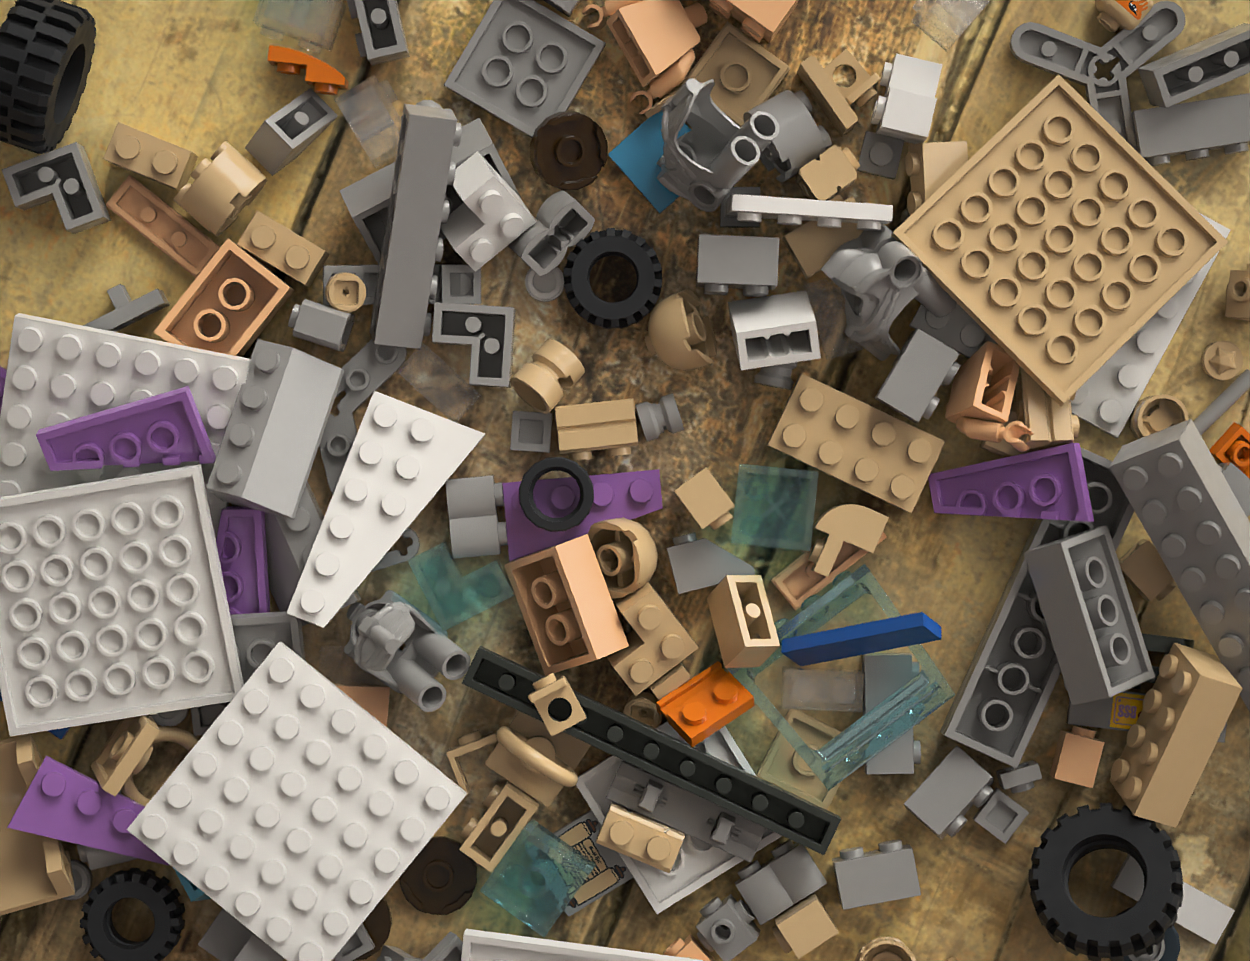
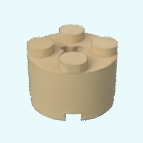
[173,141,267,237]

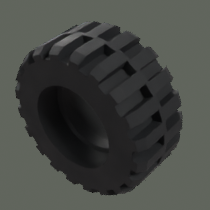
[0,0,96,154]
[1028,803,1183,961]

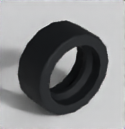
[519,457,594,532]

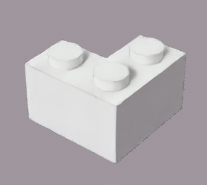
[871,53,943,144]
[440,151,536,272]

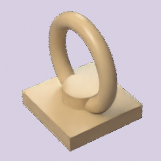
[484,711,591,808]
[91,714,199,806]

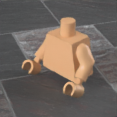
[582,0,708,114]
[945,341,1034,452]

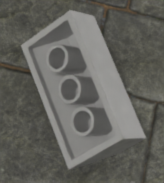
[340,118,521,264]
[206,339,344,520]
[231,480,361,626]
[1024,525,1155,706]

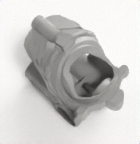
[657,78,779,212]
[821,224,957,361]
[344,590,470,712]

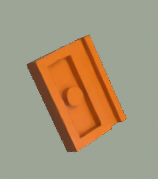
[656,661,755,748]

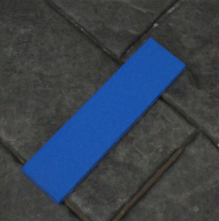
[781,612,941,666]

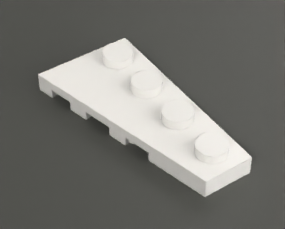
[724,194,893,231]

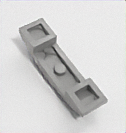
[323,264,481,306]

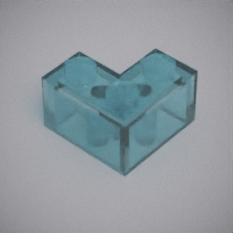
[407,542,515,631]

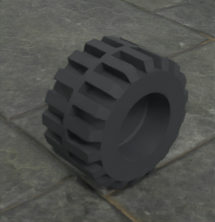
[563,228,663,329]
[80,868,186,961]

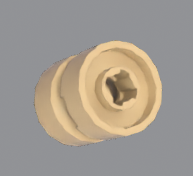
[510,339,585,414]
[1129,394,1189,440]

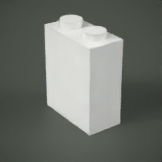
[728,290,821,370]

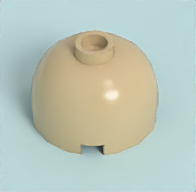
[645,289,717,371]
[585,517,658,599]

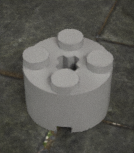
[743,90,832,182]

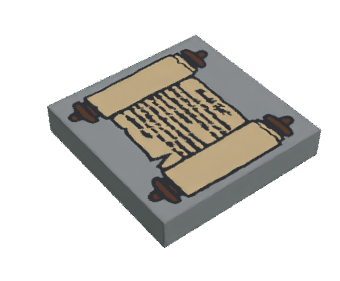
[528,810,633,917]

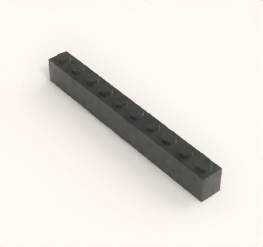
[462,646,841,855]

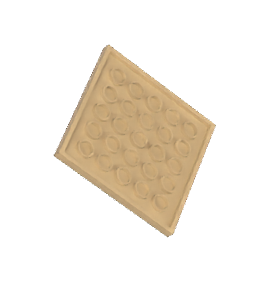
[891,74,1228,407]

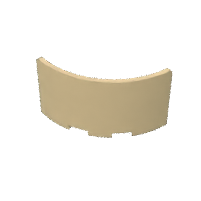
[0,733,75,916]

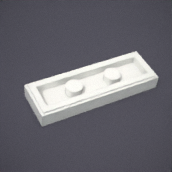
[1111,854,1235,945]

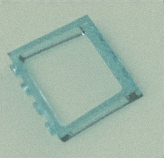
[727,564,955,790]

